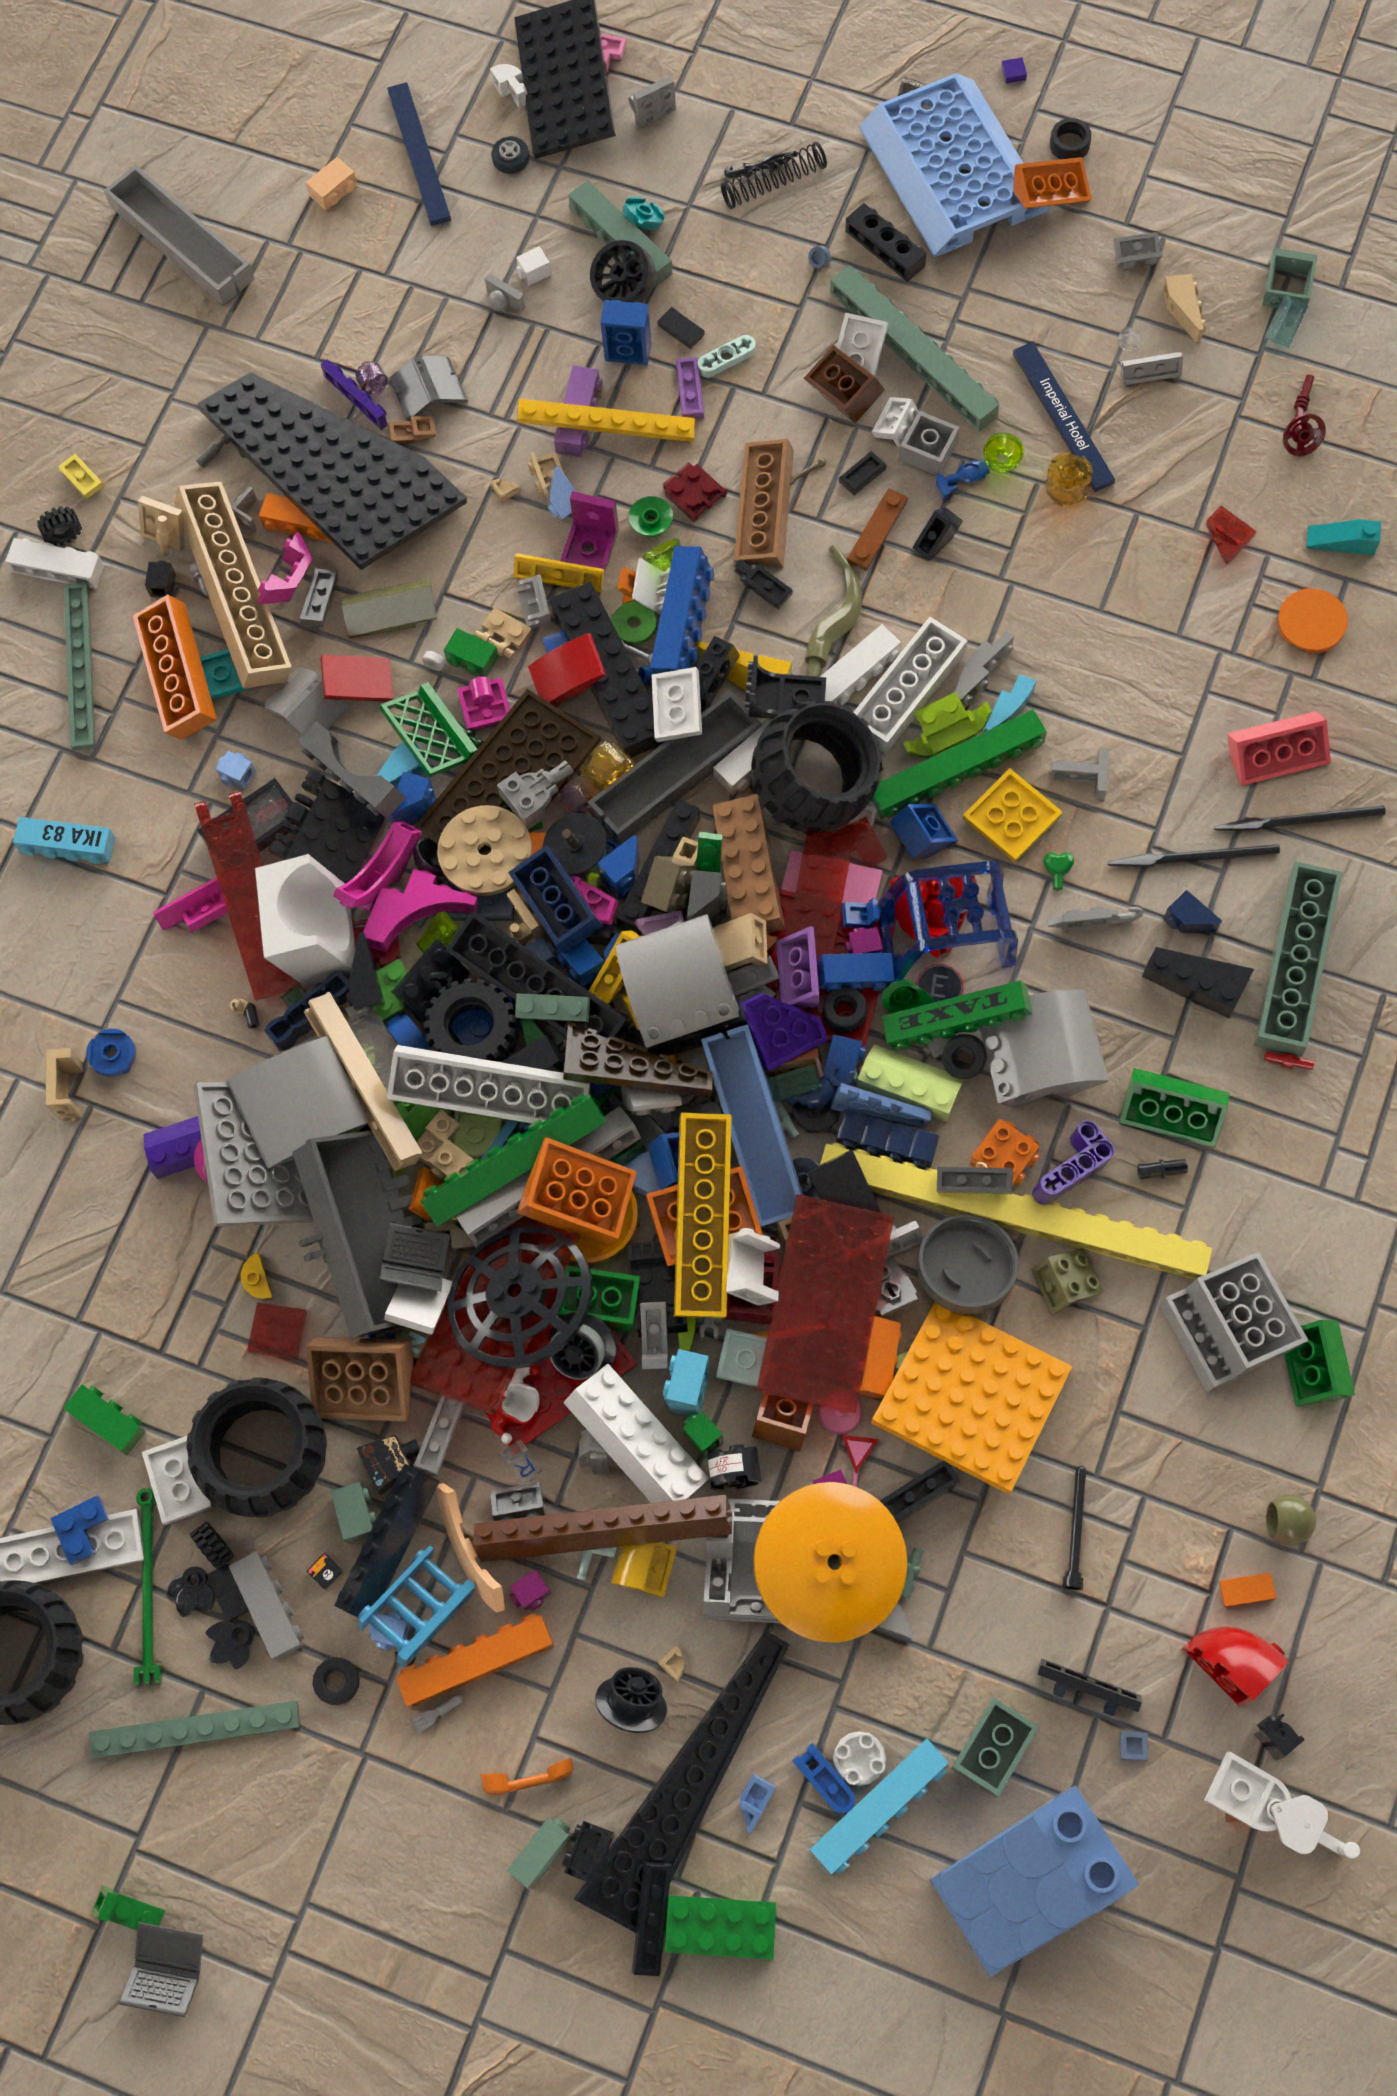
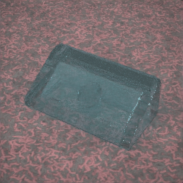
[1265,296,1308,348]

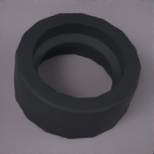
[1050,118,1091,159]

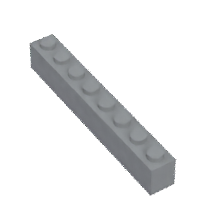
[455,1106,641,1247]

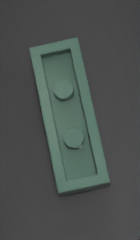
[515,993,590,1022]

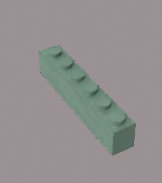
[568,180,673,287]

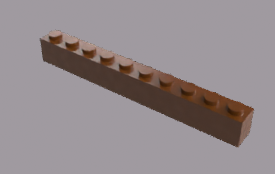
[473,1495,732,1562]

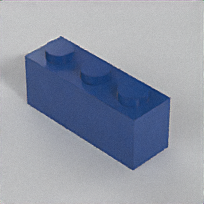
[816,953,895,992]

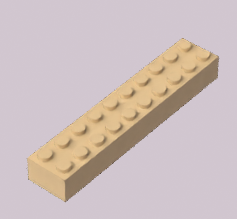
[174,482,292,689]

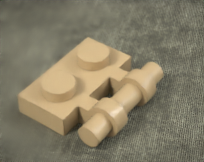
[473,607,533,660]

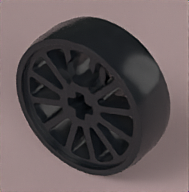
[590,240,656,303]

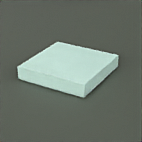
[716,1328,776,1389]

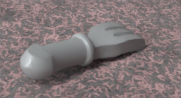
[411,1694,463,1734]

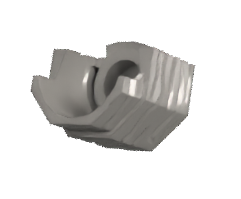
[579,1429,619,1474]

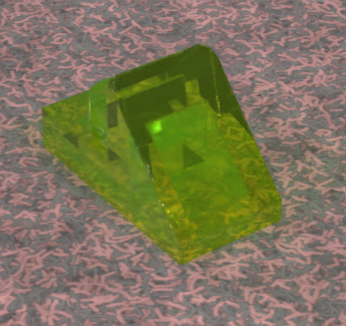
[416,911,458,954]

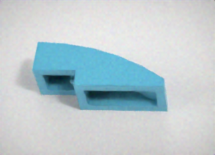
[984,674,1036,732]

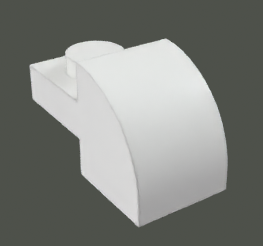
[490,64,527,109]

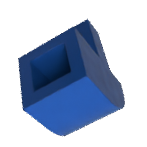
[383,1013,432,1051]

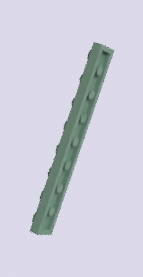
[64,582,96,751]
[89,1701,300,1759]

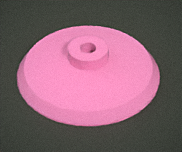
[817,1390,863,1435]

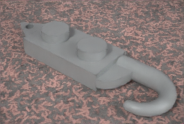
[1047,907,1144,931]

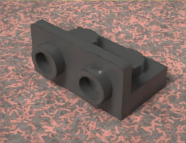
[490,1482,546,1521]

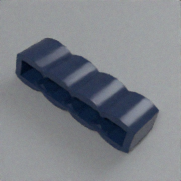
[264,971,350,1051]
[836,1110,939,1170]

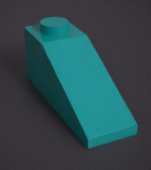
[1306,519,1381,555]

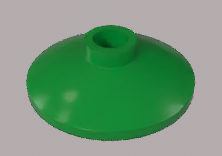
[628,496,673,537]

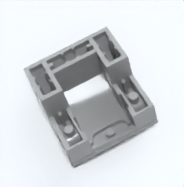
[616,914,739,1048]
[980,990,1109,1108]
[704,1499,780,1623]

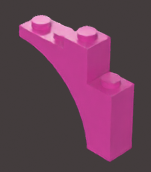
[333,821,422,912]
[363,869,479,953]

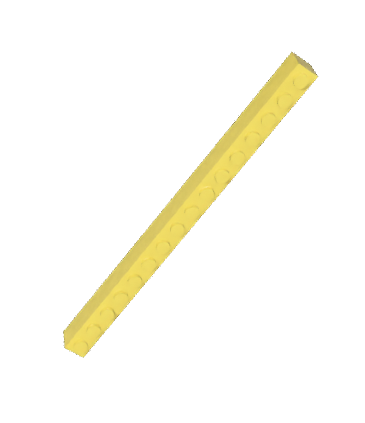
[820,1143,1213,1280]

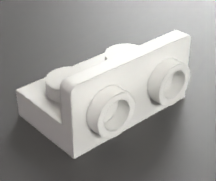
[872,397,919,447]

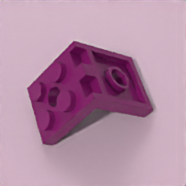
[560,491,619,574]

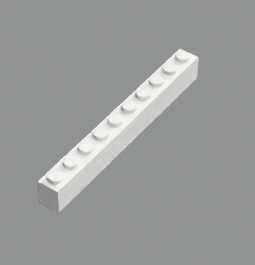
[713,624,901,795]

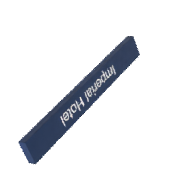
[1013,342,1115,492]

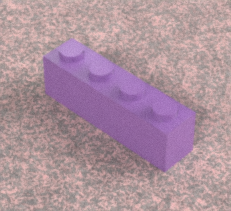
[554,365,603,457]

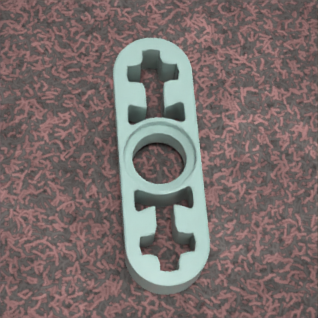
[698,335,756,378]

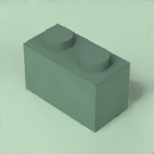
[330,1482,377,1544]

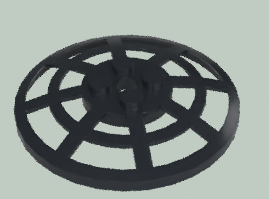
[448,1226,593,1369]

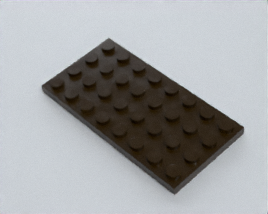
[414,689,601,855]

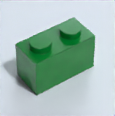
[443,628,499,677]
[683,1411,724,1459]

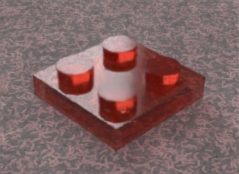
[247,1302,307,1360]

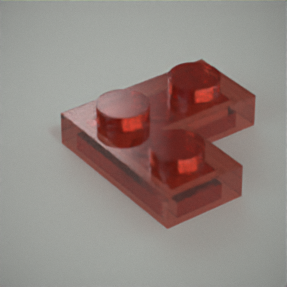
[824,816,888,867]

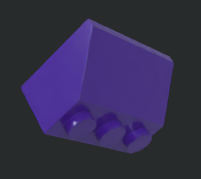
[144,1116,201,1179]

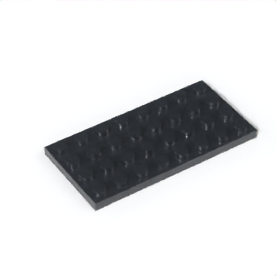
[514,0,616,159]

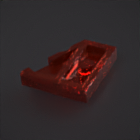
[1205,505,1257,565]

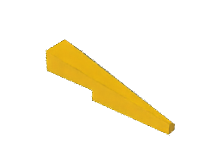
[696,641,792,691]

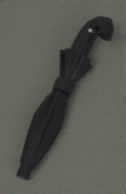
[724,152,798,179]

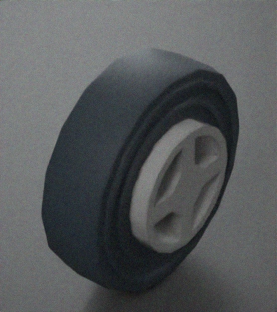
[491,136,530,174]

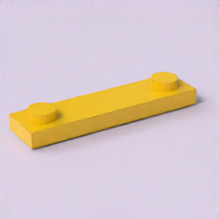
[513,554,604,593]

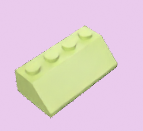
[857,1044,964,1122]

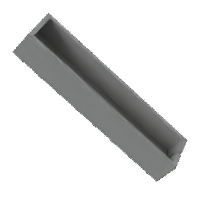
[104,165,255,306]

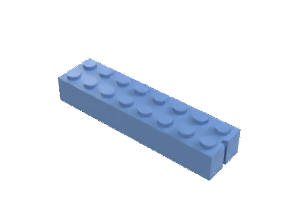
[701,1024,808,1229]

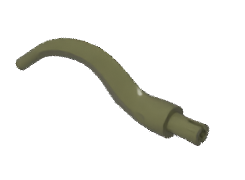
[805,544,862,677]

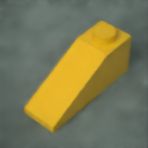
[589,930,641,1004]

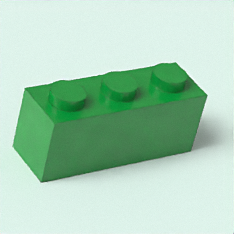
[63,1384,146,1455]

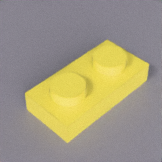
[58,454,104,500]

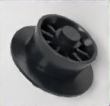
[595,1667,667,1733]

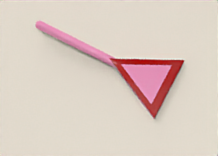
[841,1434,879,1487]

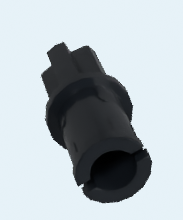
[1137,1159,1188,1180]

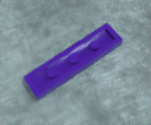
[320,359,388,430]

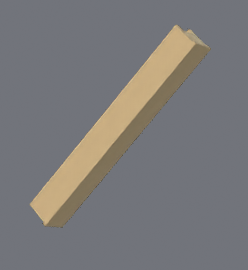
[304,992,422,1171]

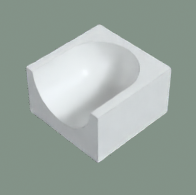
[255,854,355,987]

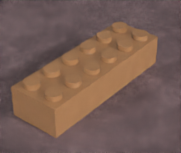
[712,794,785,934]

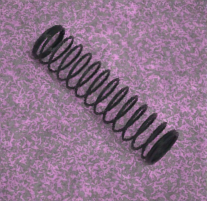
[721,141,827,209]

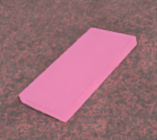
[781,850,883,903]

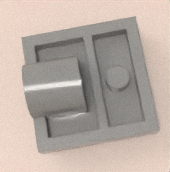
[628,76,676,128]

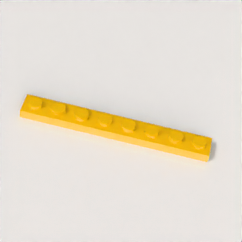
[517,398,695,442]

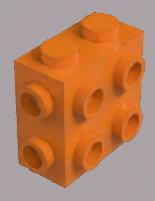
[970,1118,1040,1188]

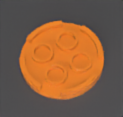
[1277,588,1348,653]

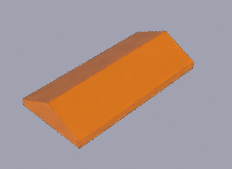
[1013,157,1092,209]

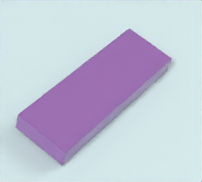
[676,357,704,419]

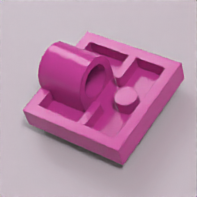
[457,677,510,731]

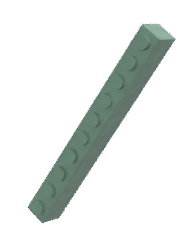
[830,265,999,432]

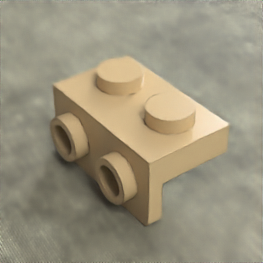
[528,452,564,501]

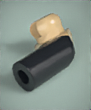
[230,998,260,1029]

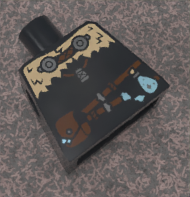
[356,1435,420,1495]

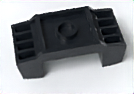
[628,1241,688,1337]

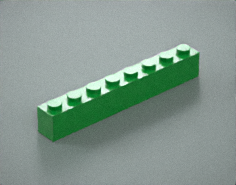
[871,709,1047,820]
[421,1093,606,1227]

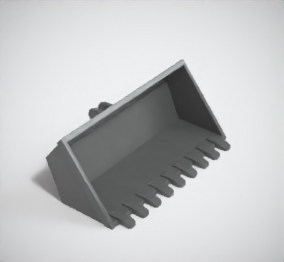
[292,1131,422,1339]

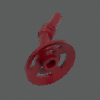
[1283,374,1326,456]

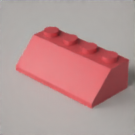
[1227,711,1331,786]

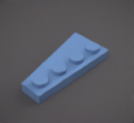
[831,1083,932,1129]

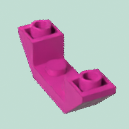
[257,532,312,604]

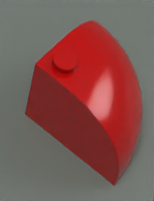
[1182,1626,1289,1707]

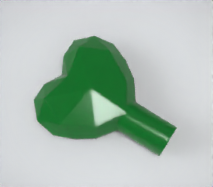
[1043,852,1074,890]

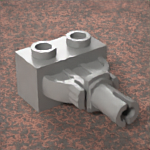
[497,760,573,830]

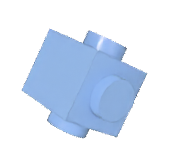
[216,751,256,790]
[368,1611,411,1651]

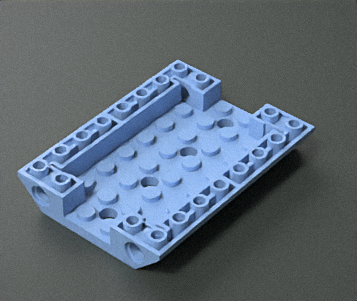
[859,73,1050,258]

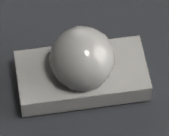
[485,274,526,313]

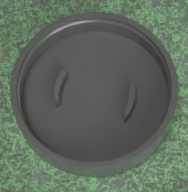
[917,1214,1019,1314]

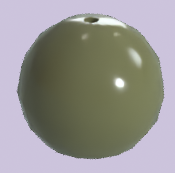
[1266,1494,1316,1546]

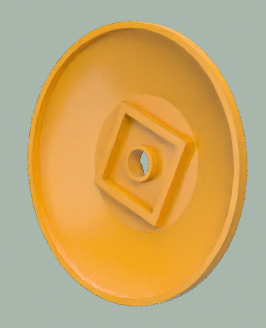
[753,1482,907,1642]

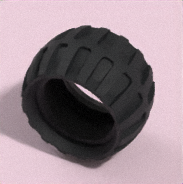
[751,701,882,832]
[186,1377,327,1518]
[0,1580,84,1725]

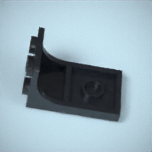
[745,654,827,719]

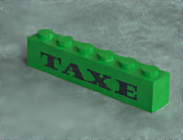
[882,980,1032,1050]

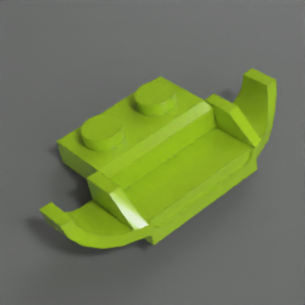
[903,692,992,757]

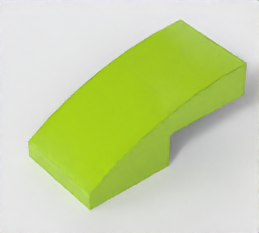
[678,1318,697,1352]

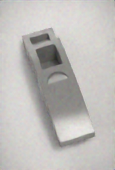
[956,631,1014,708]

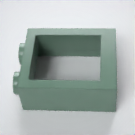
[1262,248,1318,312]
[507,1817,572,1889]

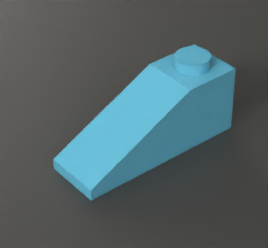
[376,740,430,789]

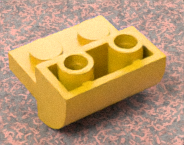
[611,1542,677,1598]

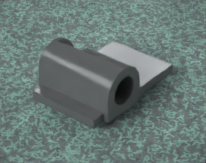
[856,1256,919,1318]

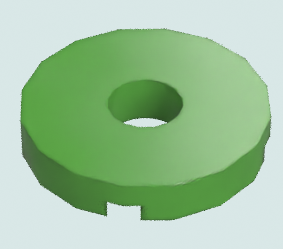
[612,602,657,645]

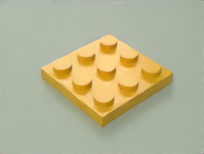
[962,768,1063,863]

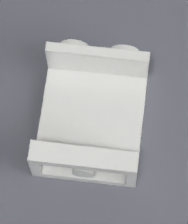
[726,1228,780,1306]

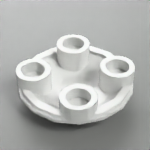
[833,1731,886,1786]

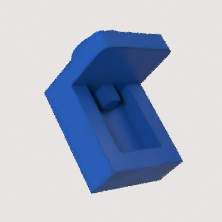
[841,898,881,929]

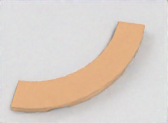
[436,1483,505,1613]

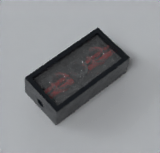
[197,778,298,872]

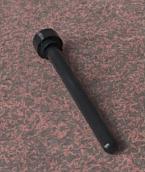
[1062,1466,1086,1590]

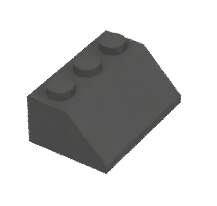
[688,870,727,927]

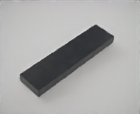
[632,1862,672,1976]

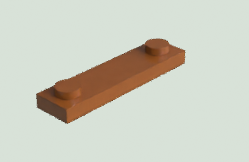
[847,488,908,571]

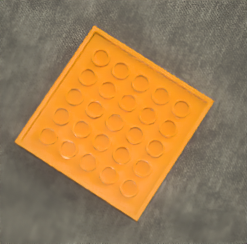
[871,1302,1072,1495]

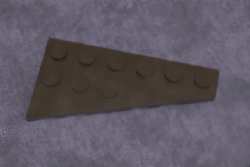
[563,1021,713,1097]

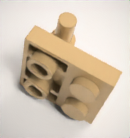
[138,496,185,556]
[507,889,547,945]

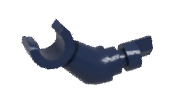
[775,1064,858,1109]

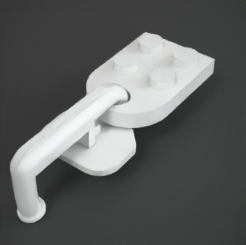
[1204,1752,1360,1859]

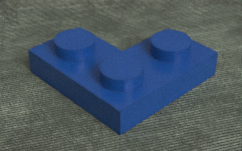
[50,1495,109,1566]

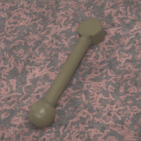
[790,458,826,485]

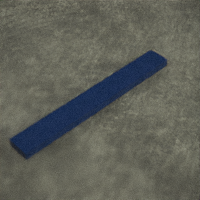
[387,82,451,226]

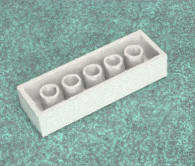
[853,617,968,754]
[564,1364,710,1503]

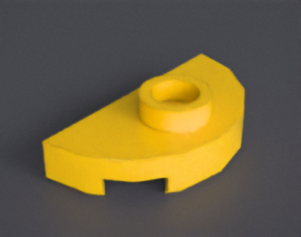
[241,1252,273,1301]

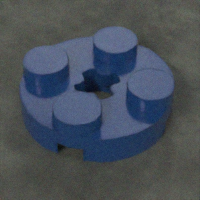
[86,1029,136,1077]

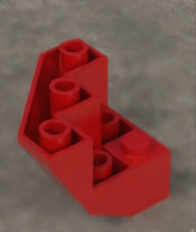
[890,870,977,958]

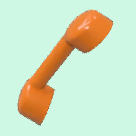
[480,1757,574,1795]

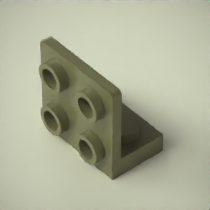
[1031,1248,1104,1314]

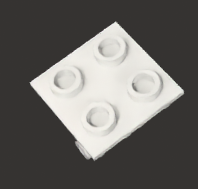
[632,558,670,615]

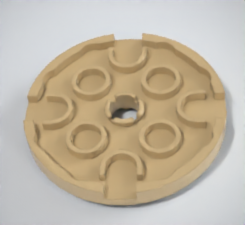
[438,805,533,896]

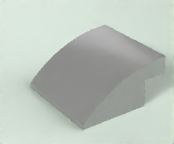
[227,1035,369,1169]
[1159,1252,1309,1393]

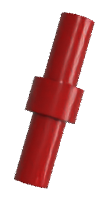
[1264,1051,1314,1070]

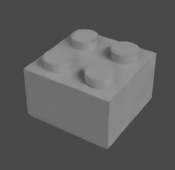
[899,411,960,475]

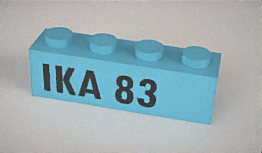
[13,817,115,864]

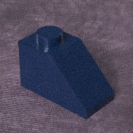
[1164,890,1222,933]

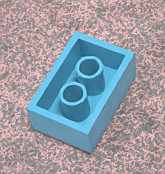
[663,1349,710,1417]

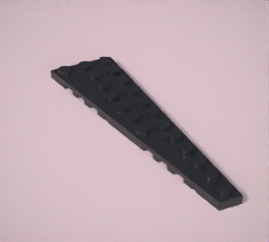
[574,1631,790,1933]

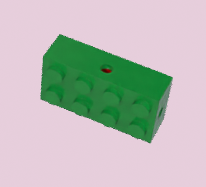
[665,1895,776,1960]

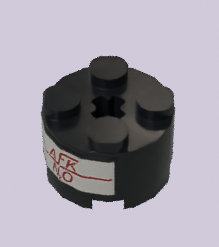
[707,1444,762,1490]

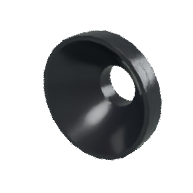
[413,839,444,877]

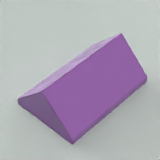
[776,926,819,1009]

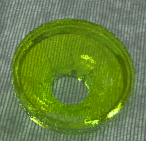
[983,433,1024,472]
[642,539,682,570]

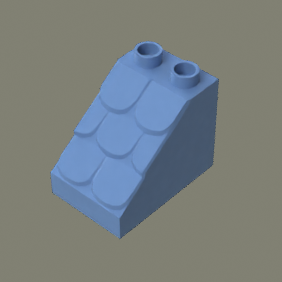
[929,1786,1139,1977]

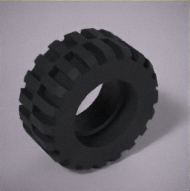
[424,979,519,1062]

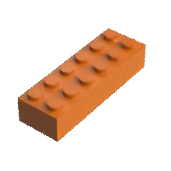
[133,595,217,740]

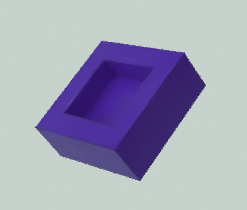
[1001,57,1027,83]

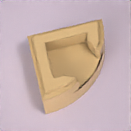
[490,479,521,502]
[658,1645,684,1683]

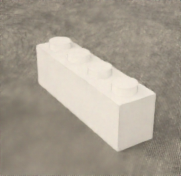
[5,538,104,589]

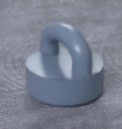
[808,246,832,269]

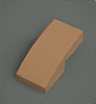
[388,415,436,445]

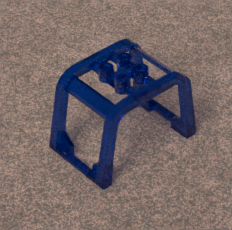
[877,861,1018,981]

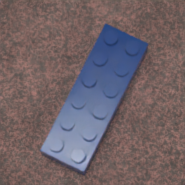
[650,546,714,674]

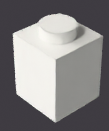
[516,246,551,286]

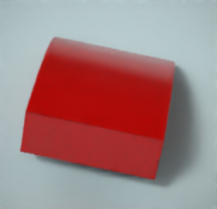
[528,633,606,707]

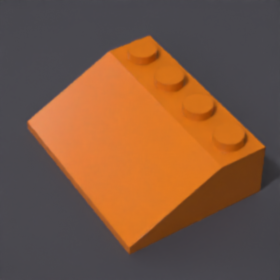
[517,1137,637,1247]
[645,1166,763,1266]

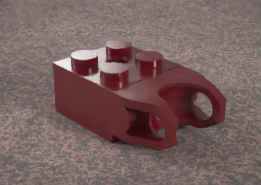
[724,1236,779,1325]

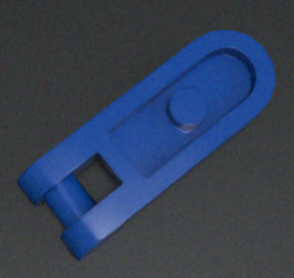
[792,1743,855,1814]

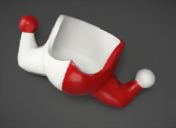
[491,1365,541,1444]

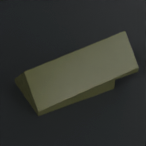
[342,578,437,639]

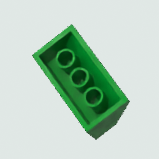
[1119,1068,1229,1148]

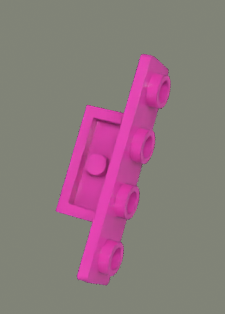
[153,867,245,933]

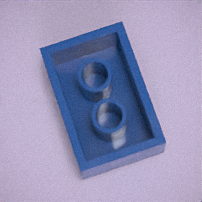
[601,300,652,365]

